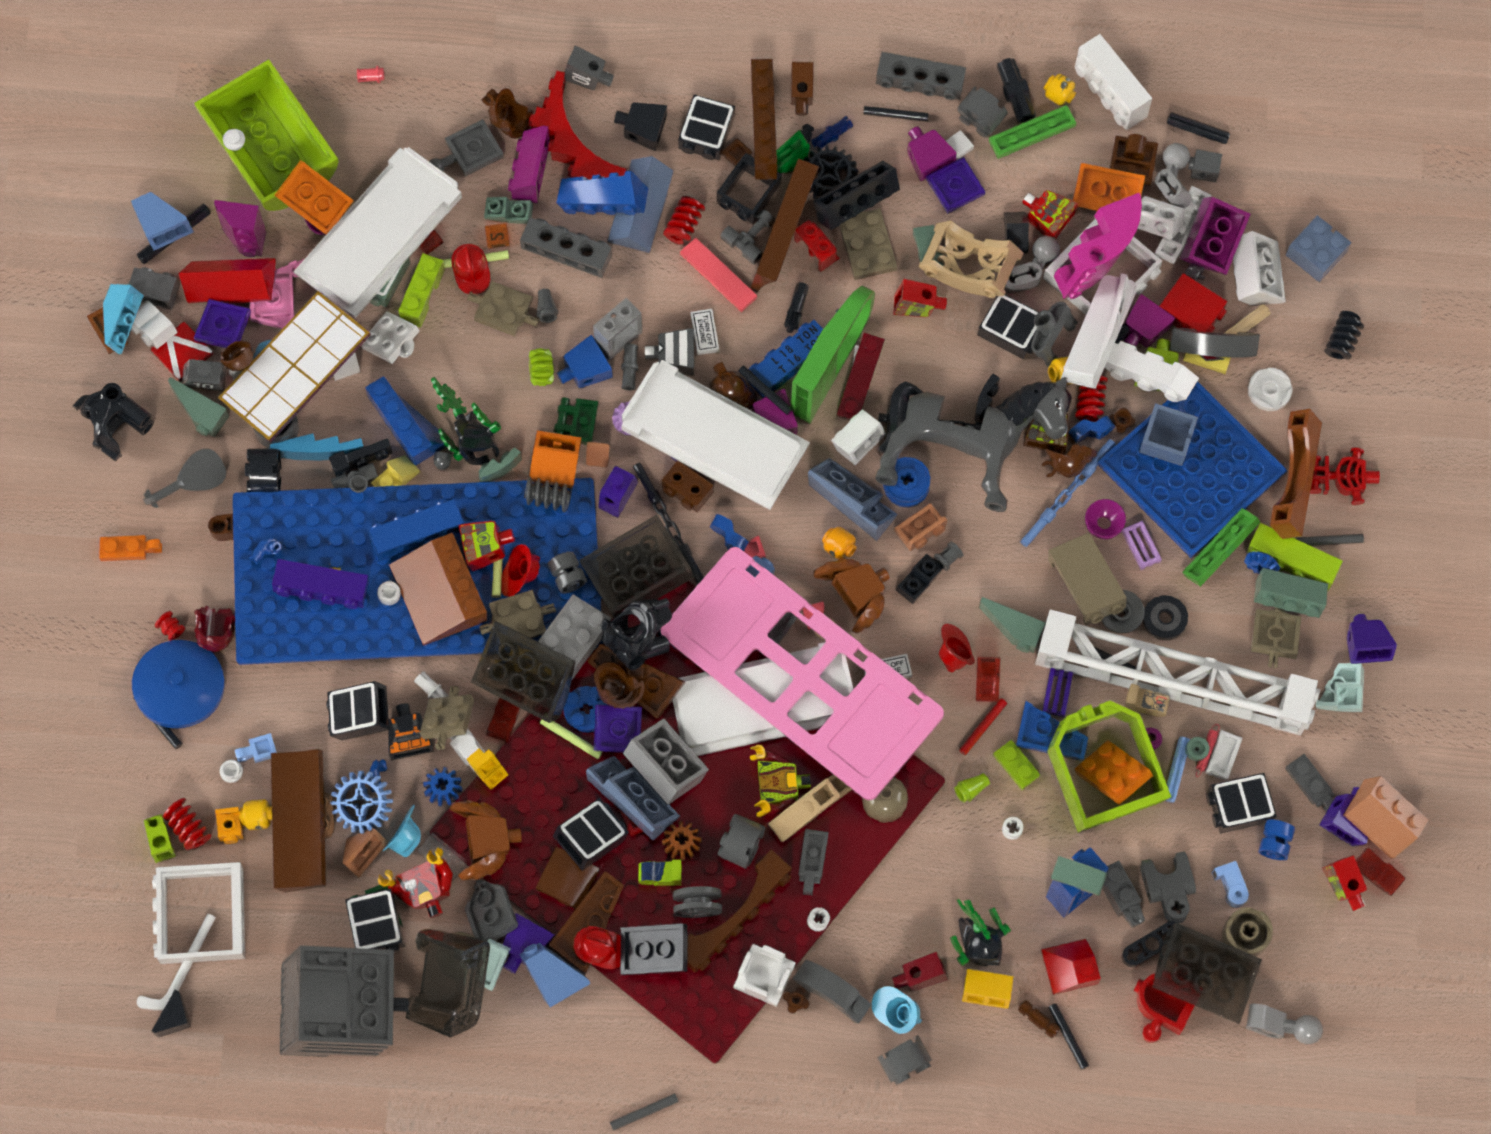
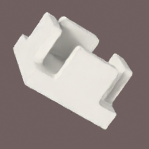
[734,944,796,1007]

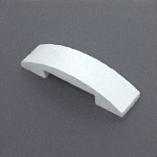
[1154,186,1211,264]

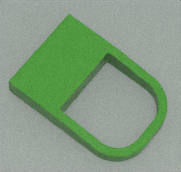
[791,286,875,424]

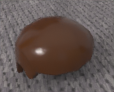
[220,340,254,371]

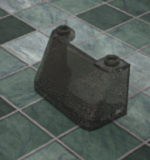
[406,929,490,1038]

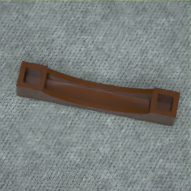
[751,59,777,180]
[687,849,792,974]

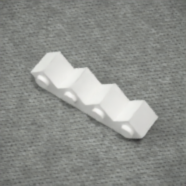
[1104,341,1199,402]

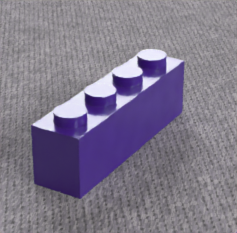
[272,559,369,609]

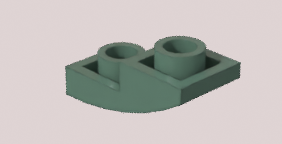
[484,197,533,224]
[913,225,944,266]
[479,447,522,482]
[1051,856,1107,896]

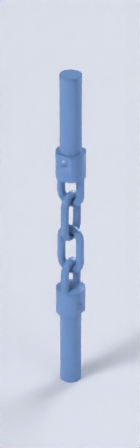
[1020,439,1116,547]

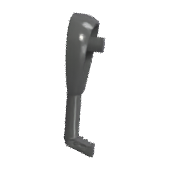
[143,448,226,508]

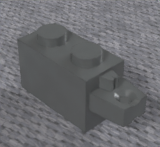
[1102,861,1145,928]

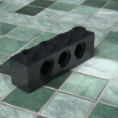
[813,161,900,230]

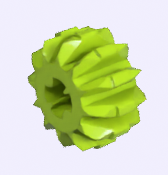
[528,348,554,386]

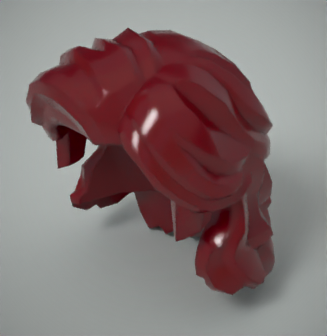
[194,605,235,652]

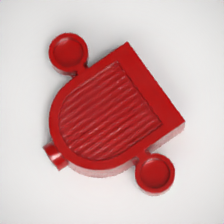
[1133,961,1203,1043]

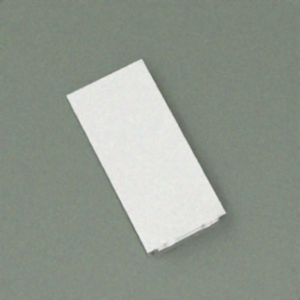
[294,147,462,318]
[622,360,810,510]
[673,642,853,756]

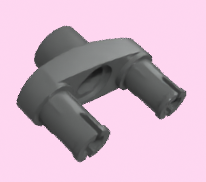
[1031,302,1078,367]

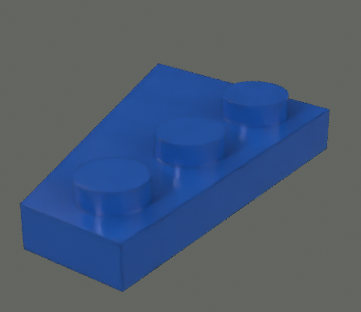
[1016,701,1089,761]

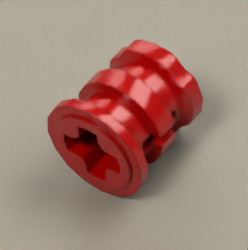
[155,611,186,641]

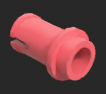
[357,66,385,83]

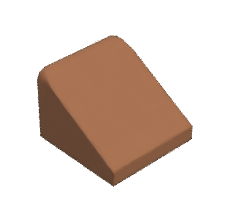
[586,442,610,467]

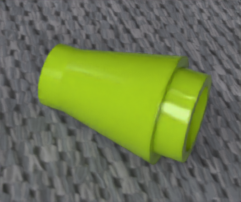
[954,773,990,802]

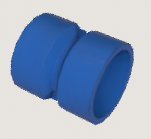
[1258,820,1295,861]

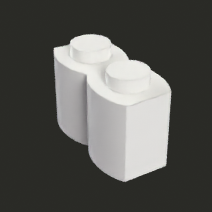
[131,300,177,349]

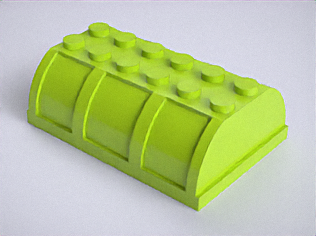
[194,59,339,211]

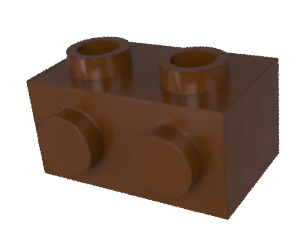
[661,460,714,513]

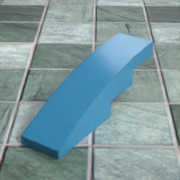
[270,433,363,461]

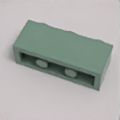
[1254,568,1328,618]

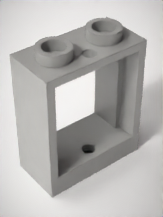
[593,298,642,361]

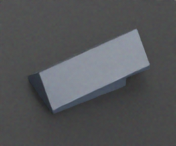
[608,156,674,253]
[808,458,897,541]
[586,756,680,840]

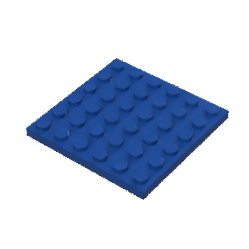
[1097,381,1288,558]

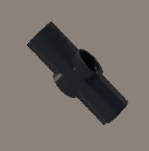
[997,58,1036,124]

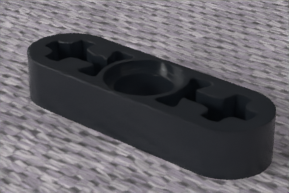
[1122,921,1183,968]

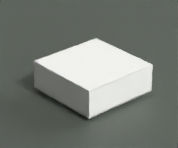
[946,130,974,160]

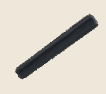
[137,204,211,264]

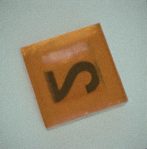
[485,223,509,249]

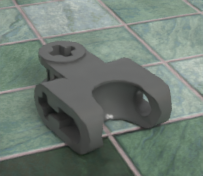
[1140,851,1196,924]

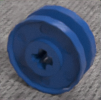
[883,457,931,508]

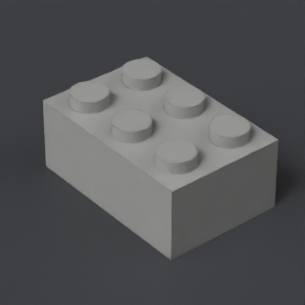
[533,595,611,681]
[623,719,709,804]

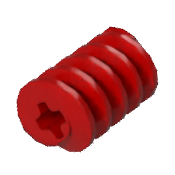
[663,196,705,245]
[1075,376,1108,422]
[163,798,212,850]

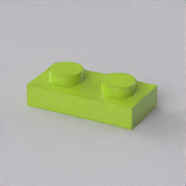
[993,740,1040,790]

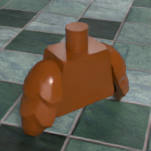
[814,558,890,634]
[450,800,522,880]

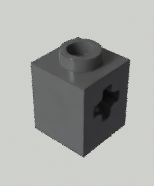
[1188,149,1222,182]

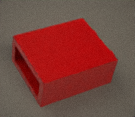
[1159,273,1228,333]

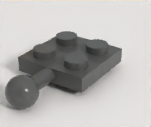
[429,119,504,177]

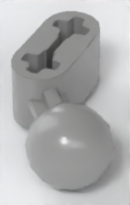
[1155,143,1192,209]
[1004,236,1060,294]
[1246,1004,1323,1044]

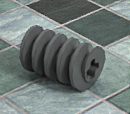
[524,476,573,512]

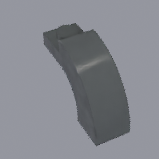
[793,960,872,1024]

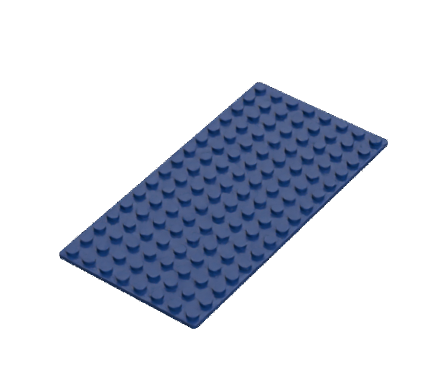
[233,478,603,665]

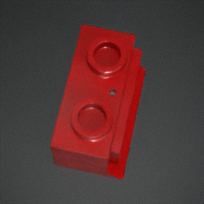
[794,219,840,272]

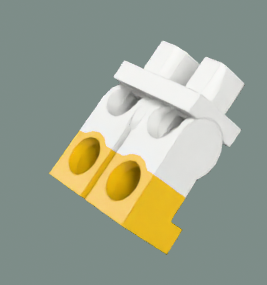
[450,728,508,790]

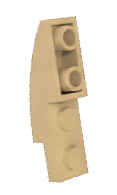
[768,774,852,843]

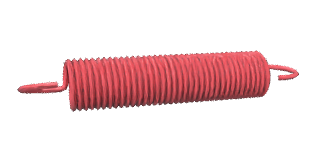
[1196,724,1220,777]

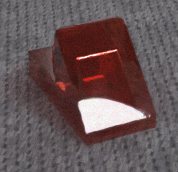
[975,657,1000,702]

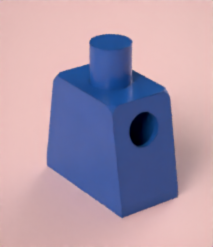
[556,335,613,388]

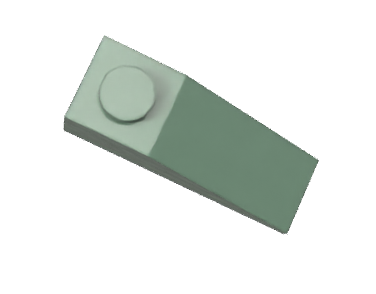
[168,377,229,438]
[979,597,1046,653]

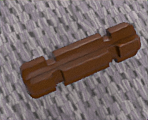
[1018,1000,1060,1038]

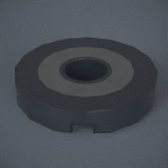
[1143,595,1188,640]

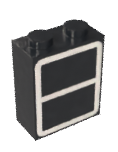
[678,94,735,161]
[977,295,1039,360]
[326,681,389,741]
[1206,773,1277,834]
[553,798,629,871]
[345,888,405,953]

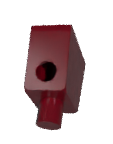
[892,951,949,991]

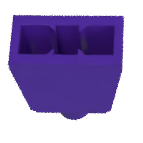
[598,466,638,518]
[1346,614,1397,664]
[1319,787,1368,846]
[503,913,555,974]

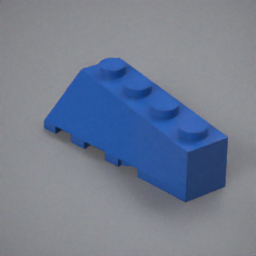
[556,171,649,215]
[365,376,446,466]

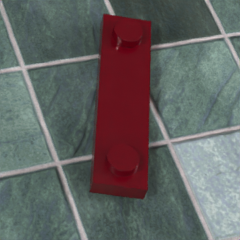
[836,332,885,420]

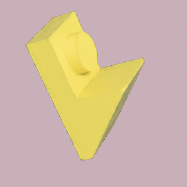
[371,455,420,487]

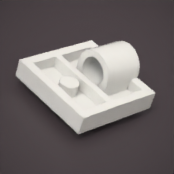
[359,311,420,364]

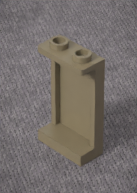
[1048,533,1127,625]

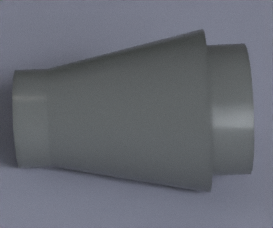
[537,289,559,323]

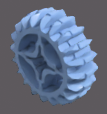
[330,771,393,834]

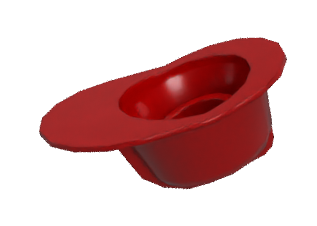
[451,244,490,295]
[501,544,540,597]
[938,623,975,673]
[574,926,621,970]

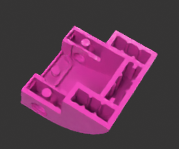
[1053,193,1142,299]

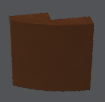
[536,847,600,909]

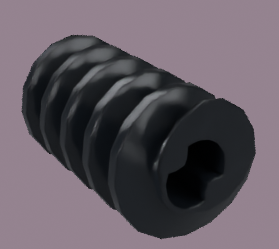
[1324,311,1364,360]

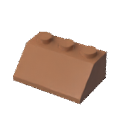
[1344,776,1428,859]

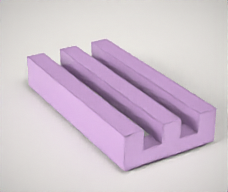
[1122,521,1162,570]

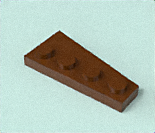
[587,644,686,718]
[548,871,624,974]

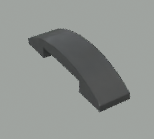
[1170,328,1260,357]

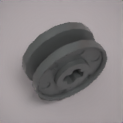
[673,886,722,918]

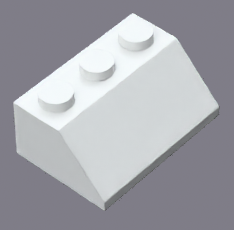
[1233,231,1286,305]

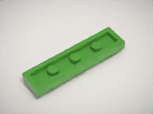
[989,105,1076,159]
[1182,508,1260,587]

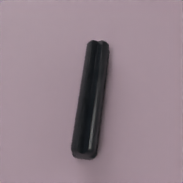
[1167,112,1230,144]

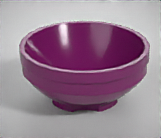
[1085,499,1126,540]

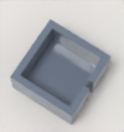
[1286,215,1351,283]
[1139,403,1198,466]

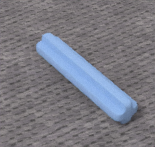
[1166,736,1191,803]

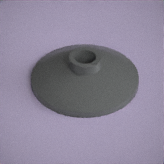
[1101,590,1145,634]

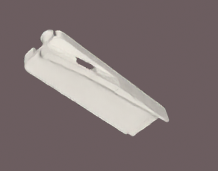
[1061,273,1137,389]

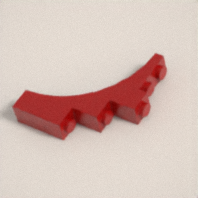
[529,71,627,180]

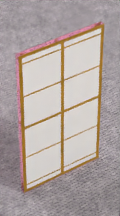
[218,291,371,442]

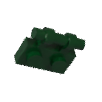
[554,397,599,445]

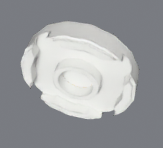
[1248,368,1293,411]

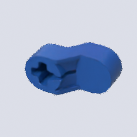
[1068,416,1115,443]
[710,514,749,551]

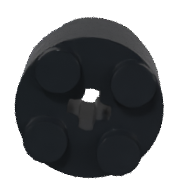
[245,448,282,492]

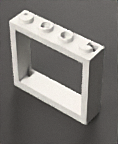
[1043,219,1162,314]
[152,862,245,964]

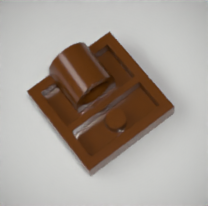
[1110,134,1158,186]

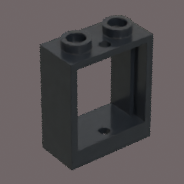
[717,153,782,223]

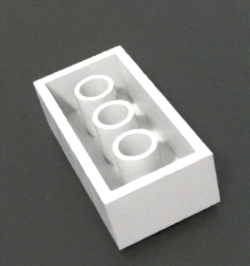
[1075,34,1152,131]

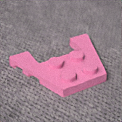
[250,259,304,329]

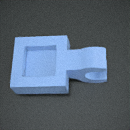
[235,733,277,763]

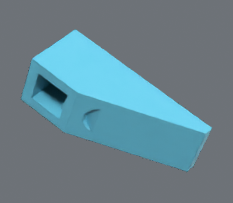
[103,284,144,354]

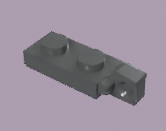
[1285,754,1335,812]
[799,829,828,896]

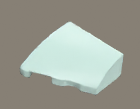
[1316,663,1364,712]

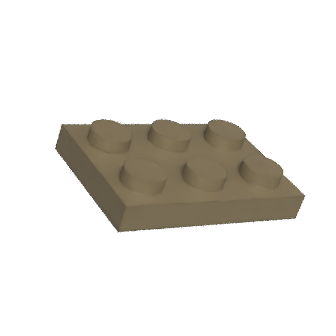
[839,208,897,280]

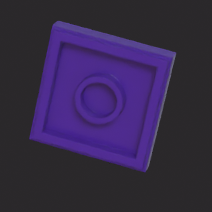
[926,157,986,214]
[194,299,251,348]
[594,705,642,753]

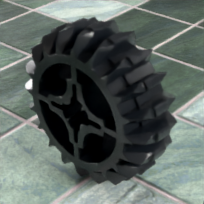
[804,145,859,199]

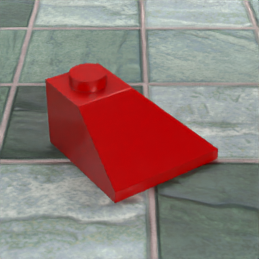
[1041,939,1101,995]

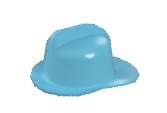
[383,804,421,857]
[872,986,922,1034]

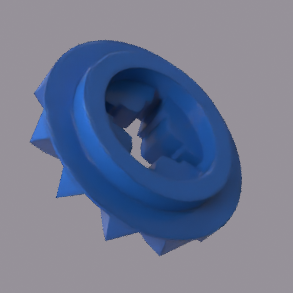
[1244,552,1280,574]

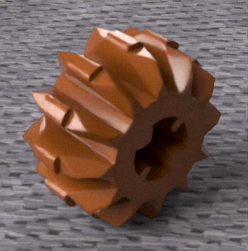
[662,821,702,861]

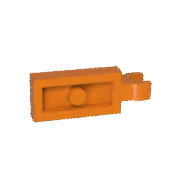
[99,535,162,561]

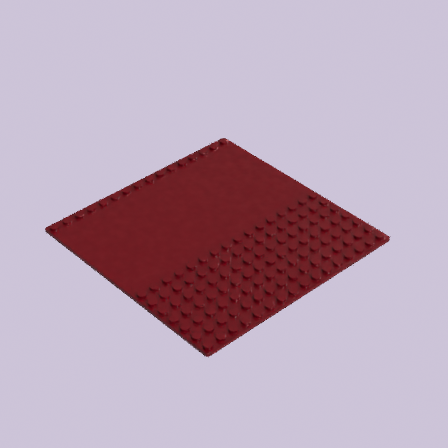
[430,562,945,1064]

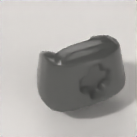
[1184,263,1205,281]

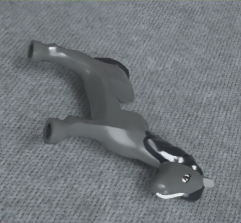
[875,377,1072,512]

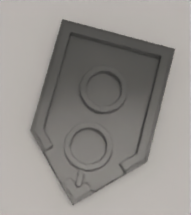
[465,880,518,948]

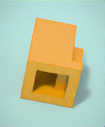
[215,807,244,844]

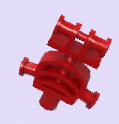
[1310,447,1380,506]

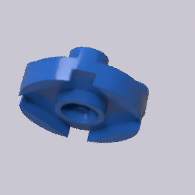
[564,686,607,733]

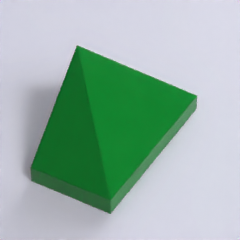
[777,130,810,174]

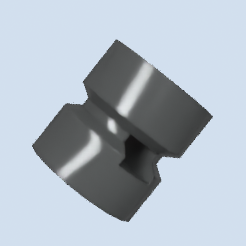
[548,551,587,594]

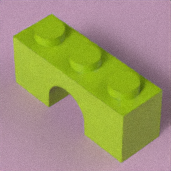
[398,253,445,328]

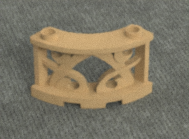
[918,220,1023,298]

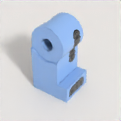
[1211,861,1249,908]

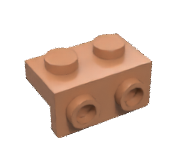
[894,503,947,551]

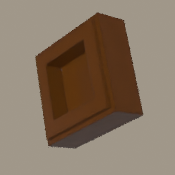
[722,138,753,166]

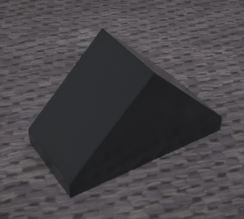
[1003,212,1029,254]
[151,990,191,1037]

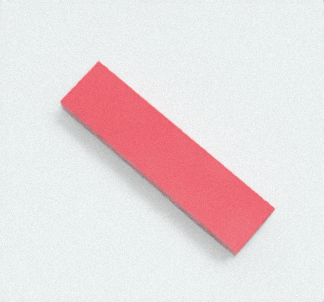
[680,238,757,313]

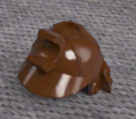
[481,88,533,139]
[710,362,757,410]
[1041,444,1098,478]
[594,662,644,709]

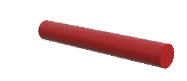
[959,698,1008,756]

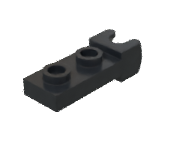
[329,438,393,477]

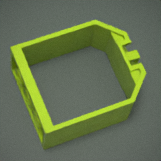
[1047,700,1171,833]

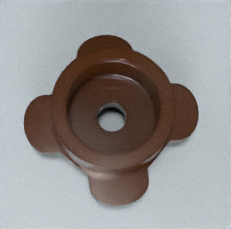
[1109,408,1136,433]
[783,987,810,1014]

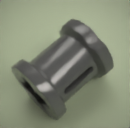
[934,541,964,571]

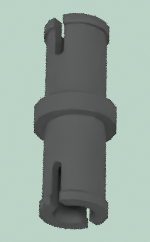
[621,344,639,390]

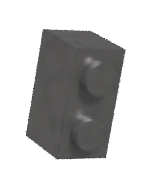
[128,267,180,310]

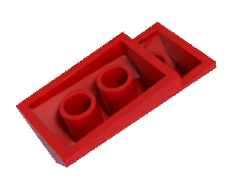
[179,258,276,304]

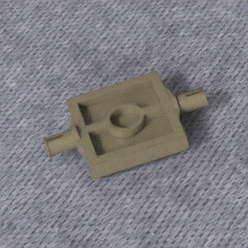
[467,281,540,337]
[479,590,556,647]
[1251,607,1301,668]
[420,686,474,750]

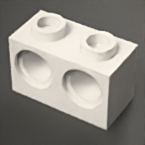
[1137,196,1185,240]

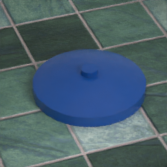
[132,640,225,729]

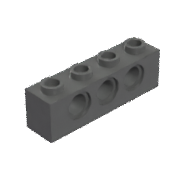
[876,52,966,100]
[520,217,612,278]

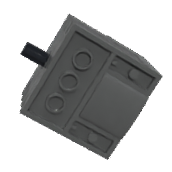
[280,945,409,1057]

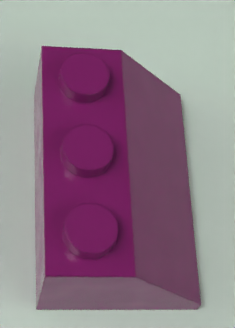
[508,126,550,204]
[1179,197,1251,275]
[214,200,267,257]

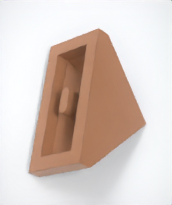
[342,827,388,878]

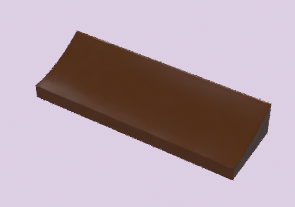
[750,159,819,292]
[271,749,326,893]

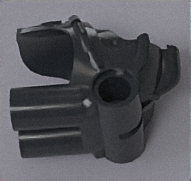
[72,383,154,462]
[601,598,672,671]

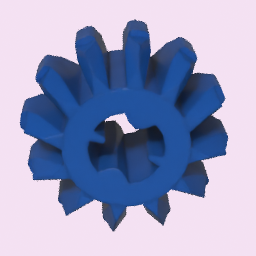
[423,767,462,807]

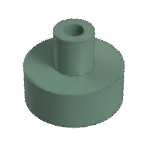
[1185,737,1210,761]

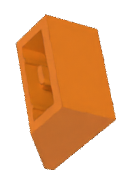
[529,430,581,488]

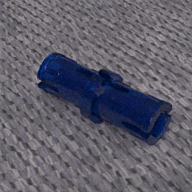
[811,116,854,150]

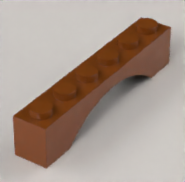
[1270,409,1322,539]

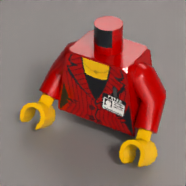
[378,848,453,918]

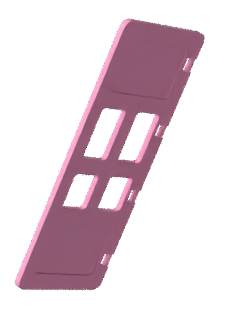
[661,547,944,800]

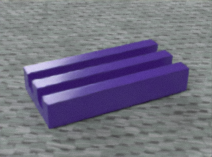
[1042,668,1073,717]

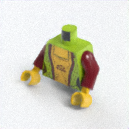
[750,745,811,817]

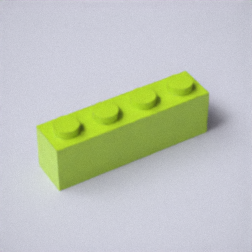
[1246,523,1343,591]

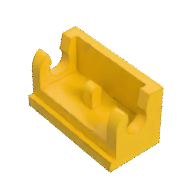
[962,969,1014,1009]

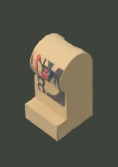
[1124,684,1170,717]

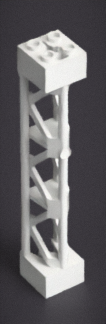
[1035,609,1320,736]

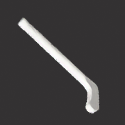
[137,914,216,1011]

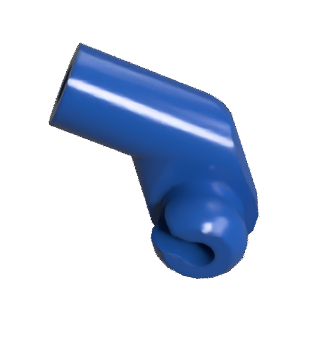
[249,539,282,564]
[369,759,387,792]

